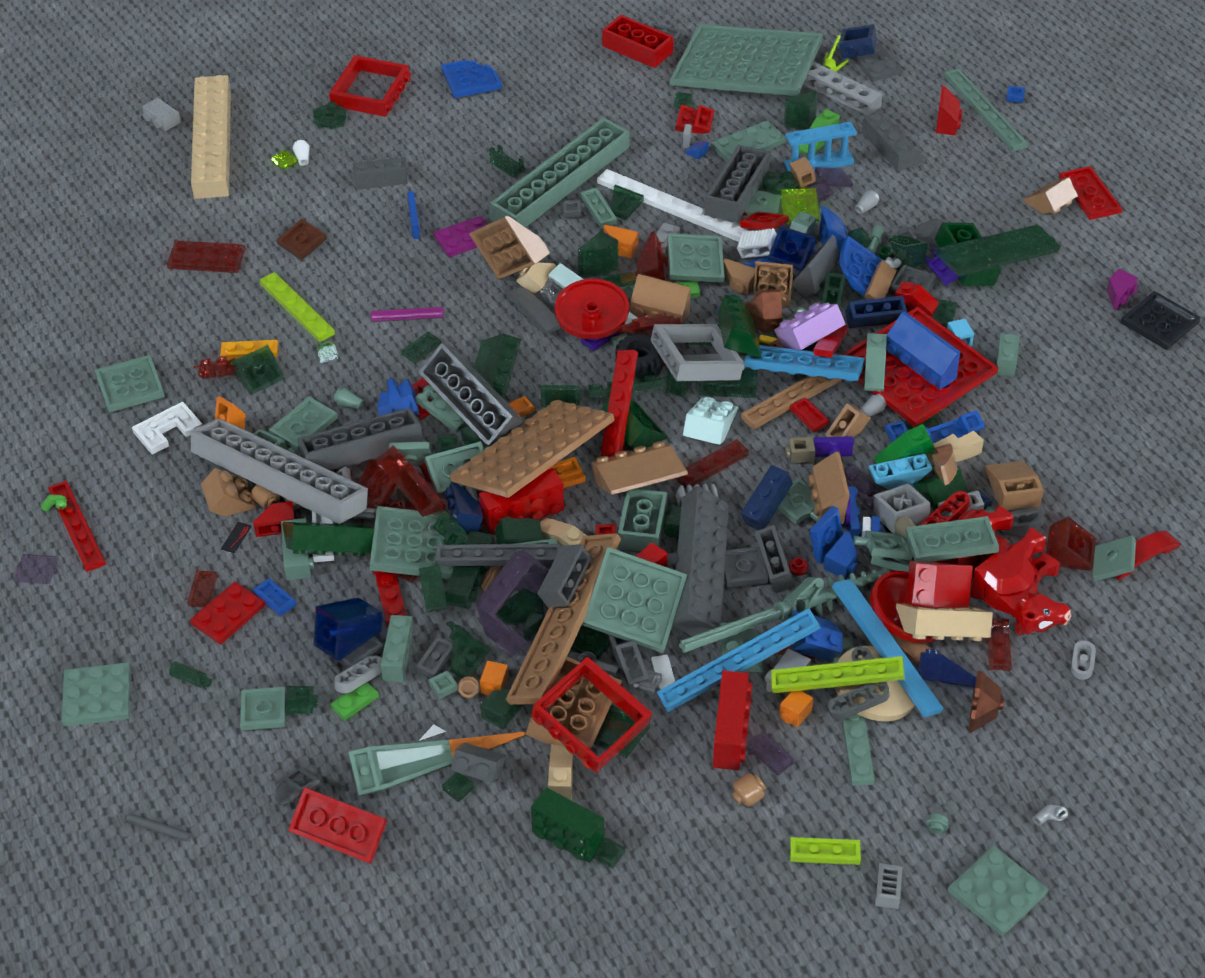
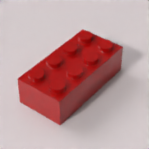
[602,15,674,68]
[479,468,564,536]
[713,670,752,770]

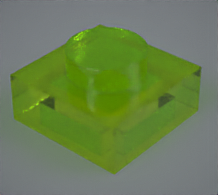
[272,150,297,170]

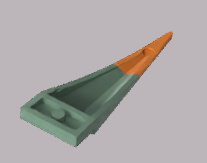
[348,732,526,797]

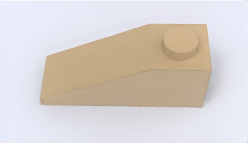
[532,517,587,546]
[548,744,573,801]

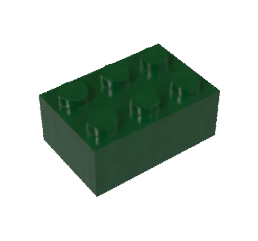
[531,787,605,863]

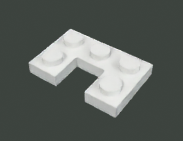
[132,402,202,455]

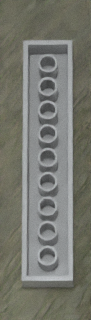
[191,418,368,524]

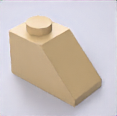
[516,263,556,294]

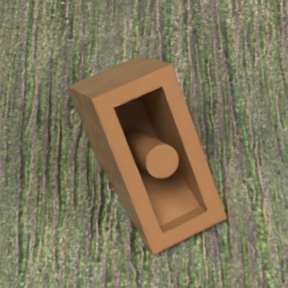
[723,258,755,295]
[825,403,871,437]

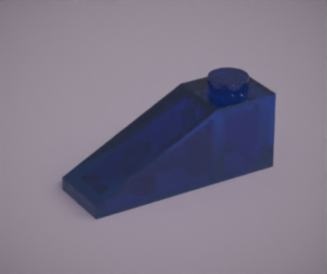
[918,649,976,687]

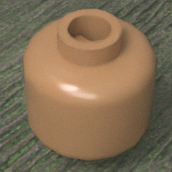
[731,773,766,807]

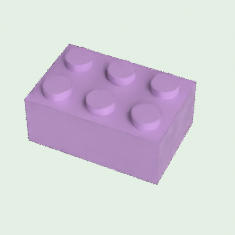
[774,302,845,350]

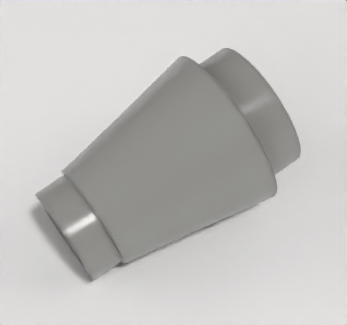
[855,190,880,215]
[860,394,887,417]

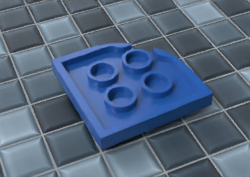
[441,60,502,98]
[839,236,883,296]

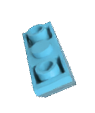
[868,454,932,490]

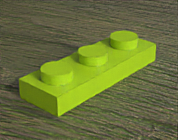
[790,837,861,865]

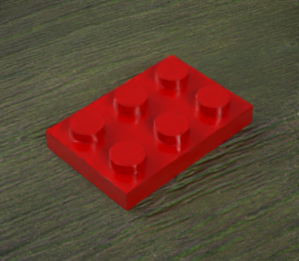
[190,581,265,645]

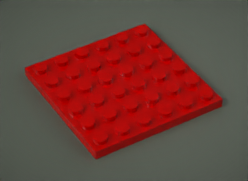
[842,307,998,427]

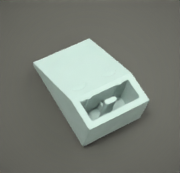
[683,397,738,445]

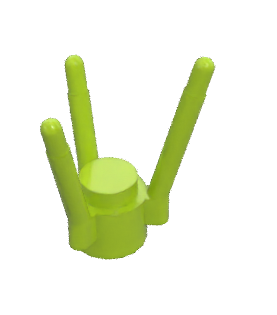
[822,35,849,72]

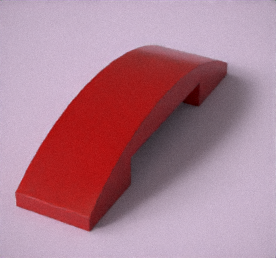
[1114,531,1181,580]

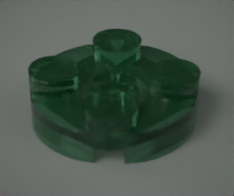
[313,101,347,129]
[762,171,797,195]

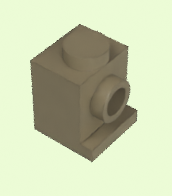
[785,437,815,464]

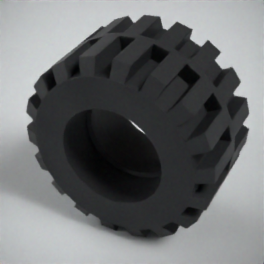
[615,334,663,383]

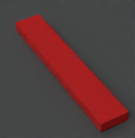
[48,480,106,572]

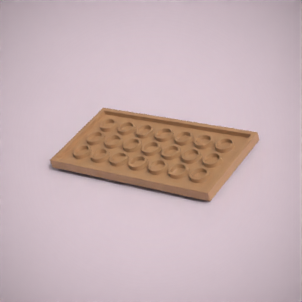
[450,400,615,498]

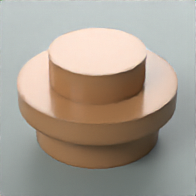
[458,676,480,698]

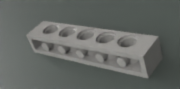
[803,62,882,116]

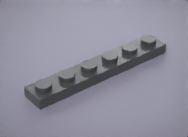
[436,544,561,566]

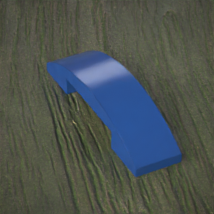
[925,410,985,444]

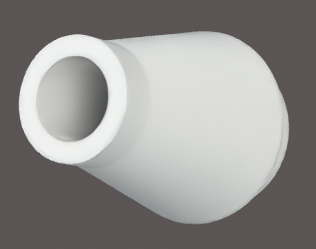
[293,140,310,166]

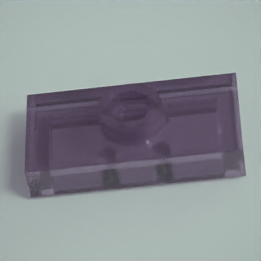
[747,731,794,776]

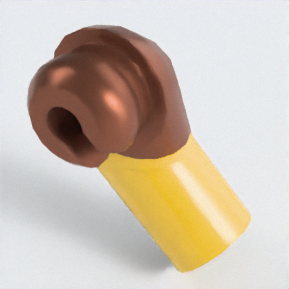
[759,334,782,348]

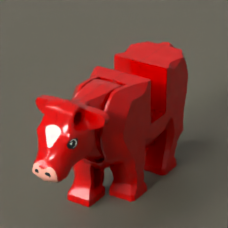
[932,506,1071,636]

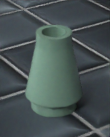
[334,388,364,410]

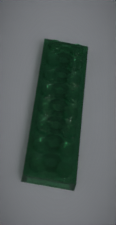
[935,224,1061,276]

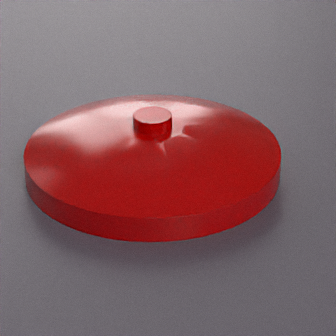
[555,279,629,339]
[870,571,937,644]

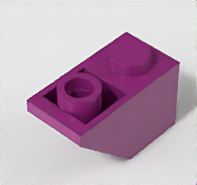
[1107,269,1138,310]

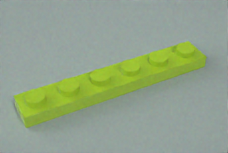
[259,272,335,343]
[771,656,905,693]

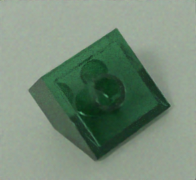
[578,231,619,278]
[229,345,285,395]

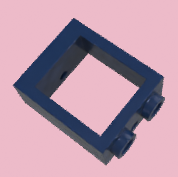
[839,24,877,59]

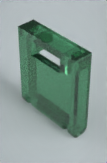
[593,705,650,758]

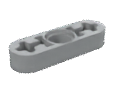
[335,656,382,693]

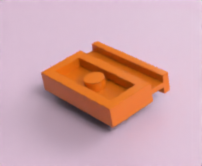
[549,457,586,489]

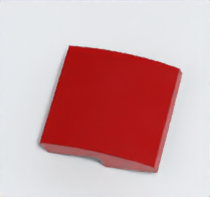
[674,104,715,134]

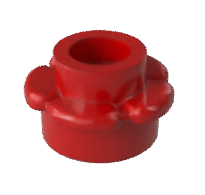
[788,557,809,576]

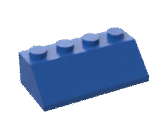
[886,311,960,390]

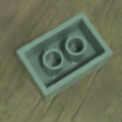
[618,489,667,552]

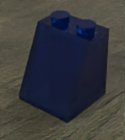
[314,597,383,661]

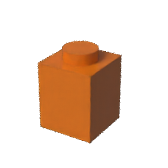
[480,661,509,698]
[779,691,813,727]

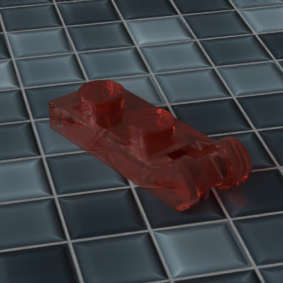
[987,618,1012,671]

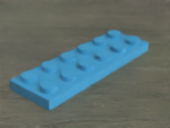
[744,345,865,382]

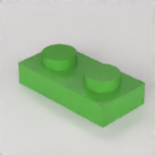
[331,682,379,721]

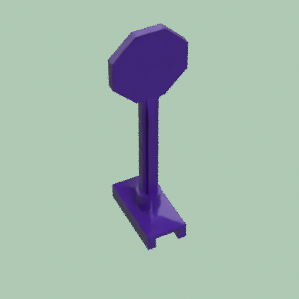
[813,436,854,526]

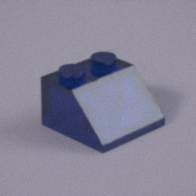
[767,226,815,270]

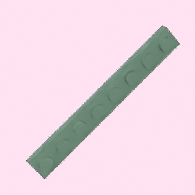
[833,638,875,786]

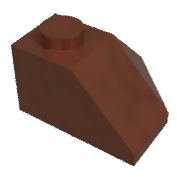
[745,289,782,332]
[968,671,1004,732]

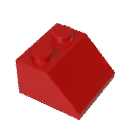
[936,86,963,135]

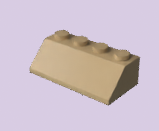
[896,603,993,641]

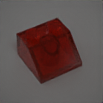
[1046,516,1096,571]

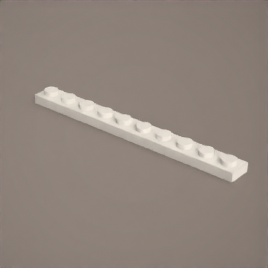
[597,169,755,242]

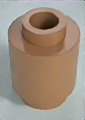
[251,485,280,510]

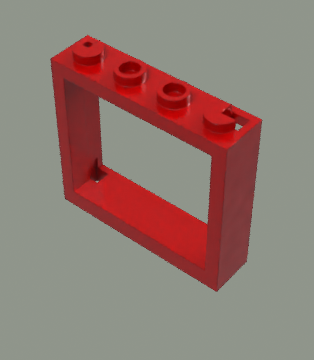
[329,55,411,117]
[531,656,653,773]

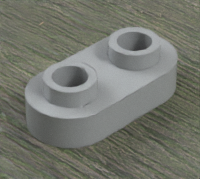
[1071,641,1096,680]

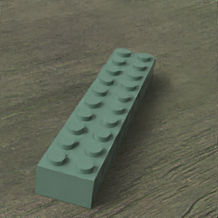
[490,117,630,228]

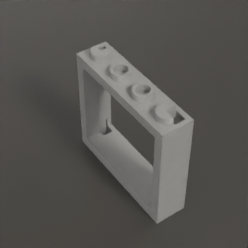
[651,324,745,381]

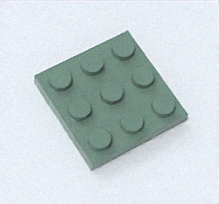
[667,233,725,282]
[95,355,165,413]
[61,662,130,727]
[948,846,1049,937]

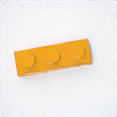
[220,340,278,360]

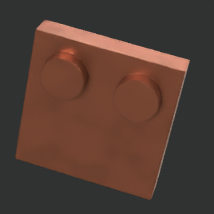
[276,219,327,260]

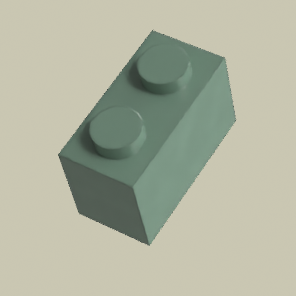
[995,333,1019,377]

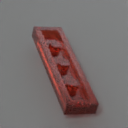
[675,439,749,489]

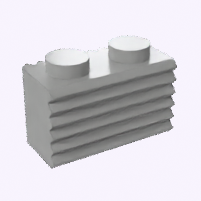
[142,97,181,132]

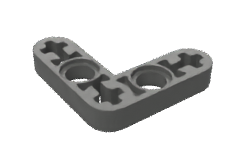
[828,646,890,720]

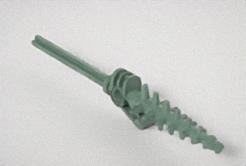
[679,568,890,653]

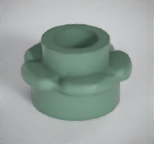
[926,814,949,834]

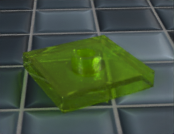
[781,188,819,224]

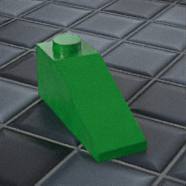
[874,424,936,464]

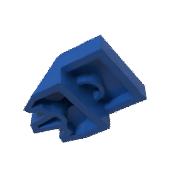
[377,378,420,416]

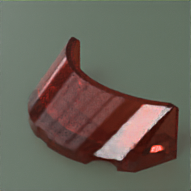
[376,445,447,517]

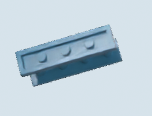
[783,122,857,176]

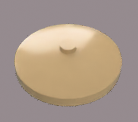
[834,646,915,721]

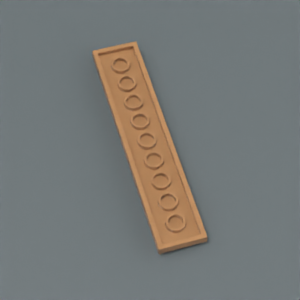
[506,533,621,705]

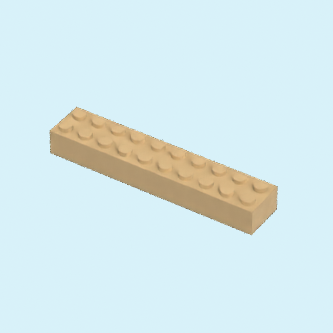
[191,75,231,199]

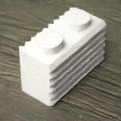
[737,228,780,258]

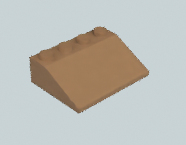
[469,215,550,279]
[591,441,688,495]
[525,657,622,750]

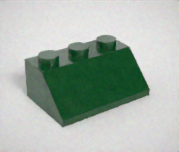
[600,398,667,449]

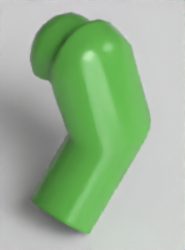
[41,495,67,511]

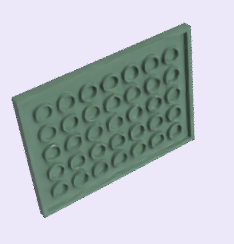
[670,24,823,96]

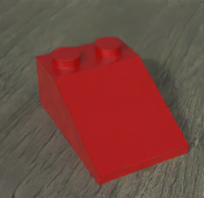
[906,560,973,608]

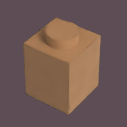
[790,157,816,188]

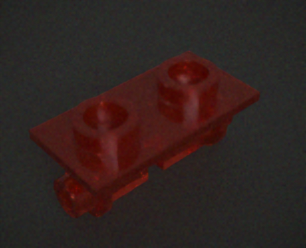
[193,356,235,379]

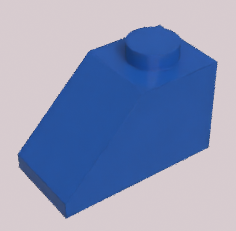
[824,530,858,579]

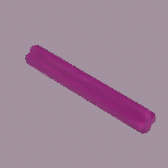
[371,307,444,322]

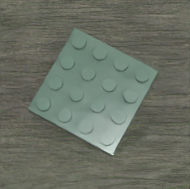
[369,506,457,580]
[582,547,687,653]

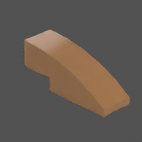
[932,443,957,485]

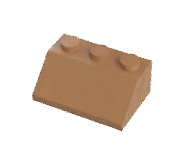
[630,274,691,324]
[808,452,850,524]

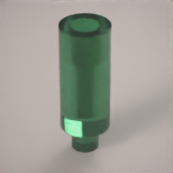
[169,661,212,688]

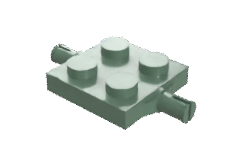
[778,478,819,525]
[853,530,913,561]

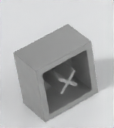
[874,484,930,534]

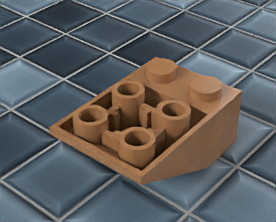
[753,261,793,308]
[984,461,1044,510]

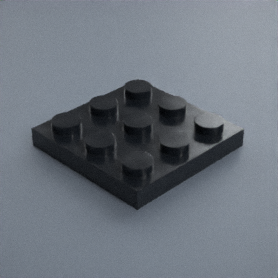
[1121,291,1201,350]

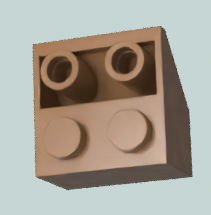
[201,468,256,517]

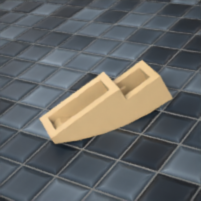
[926,431,984,465]

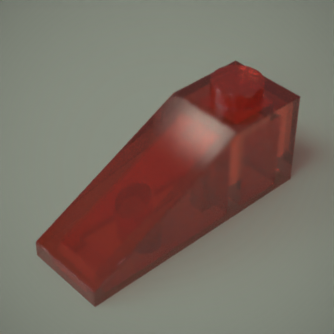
[635,231,665,280]

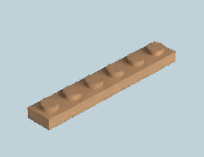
[741,376,842,430]

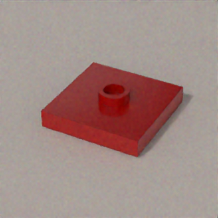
[740,211,789,230]

